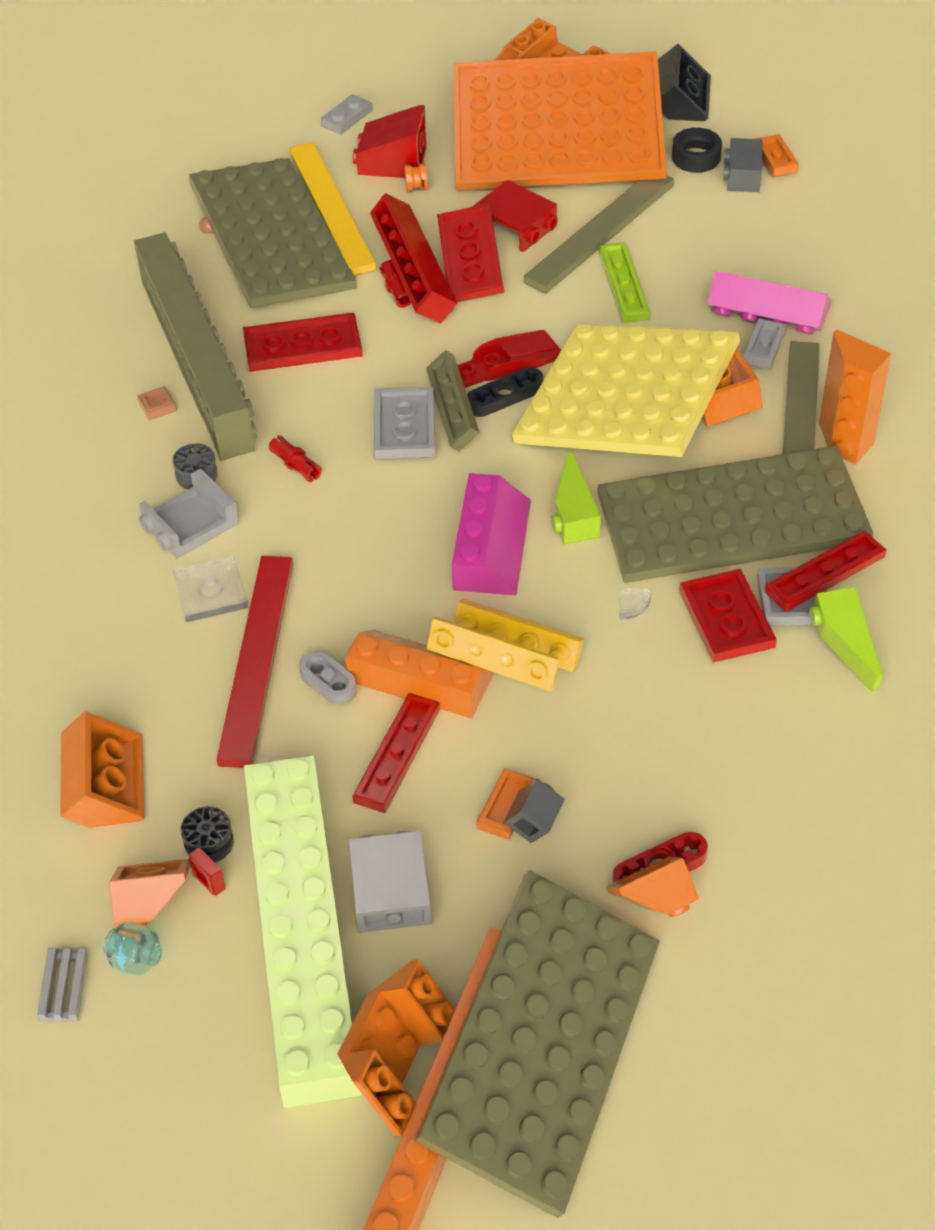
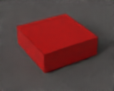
[189,847,226,896]

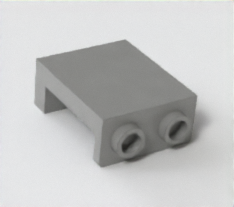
[139,469,239,559]
[349,831,432,933]

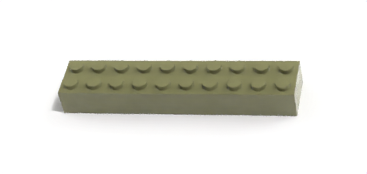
[134,232,258,461]

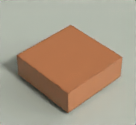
[137,386,176,420]

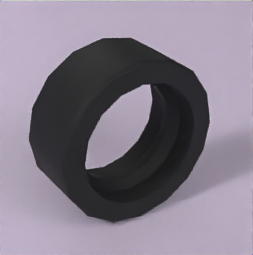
[672,127,722,173]

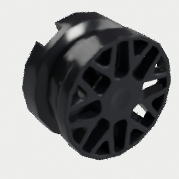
[181,806,234,863]

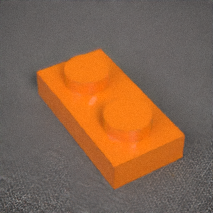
[756,134,799,177]

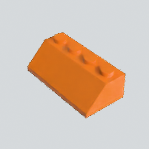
[819,329,891,465]
[345,630,494,718]

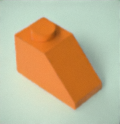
[606,857,699,917]

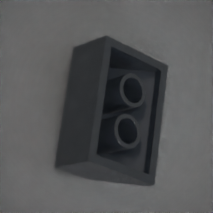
[658,44,711,121]

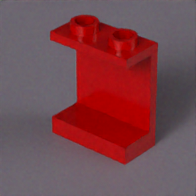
[473,180,558,252]

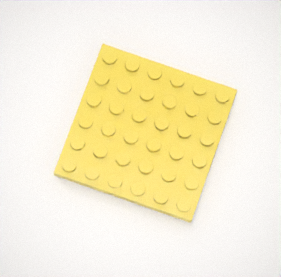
[512,324,740,457]

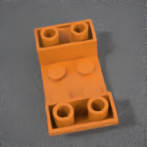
[337,959,455,1137]

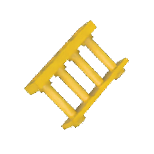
[427,599,584,691]

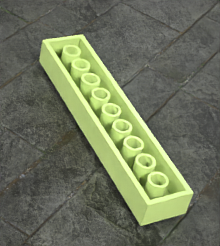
[244,755,362,1108]

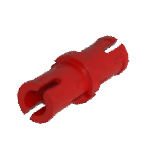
[379,260,411,308]
[269,435,322,482]

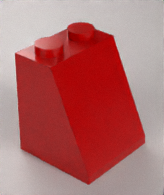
[353,105,427,178]

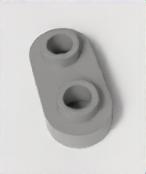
[300,651,356,704]

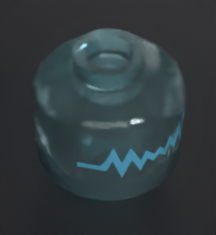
[103,922,162,975]

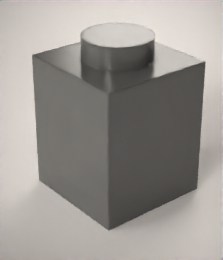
[503,779,565,843]

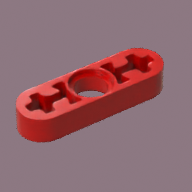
[612,832,708,883]

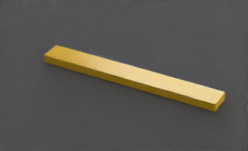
[289,142,376,276]

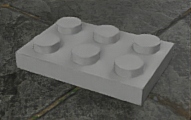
[374,387,435,459]

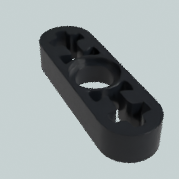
[467,368,543,417]

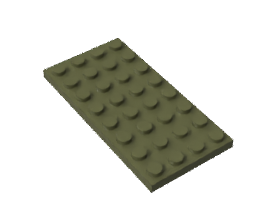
[189,158,357,308]
[597,445,874,583]
[414,870,660,1218]

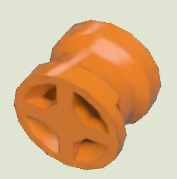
[404,163,428,192]

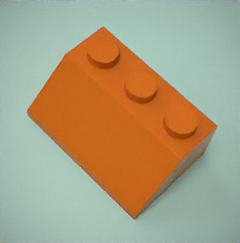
[60,711,144,828]

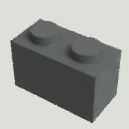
[723,138,762,192]

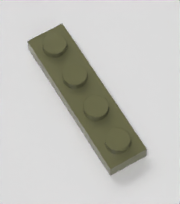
[426,350,479,451]

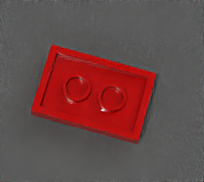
[679,568,777,663]

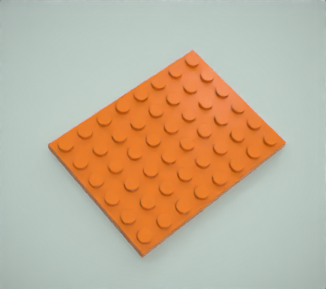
[454,51,667,191]

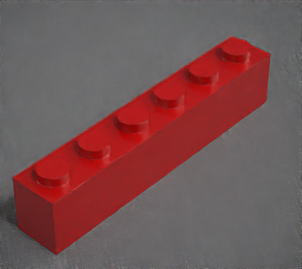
[370,193,457,324]

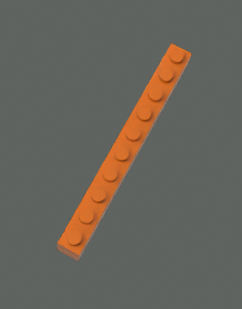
[363,927,501,1230]

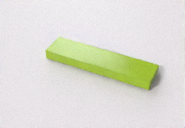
[599,242,650,323]

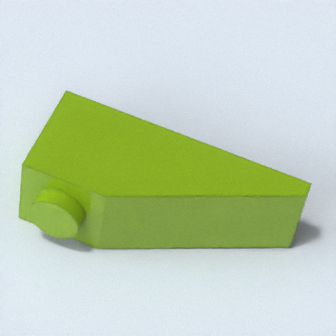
[551,452,601,545]
[809,586,884,691]

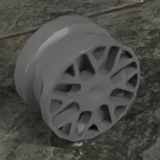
[172,443,217,490]

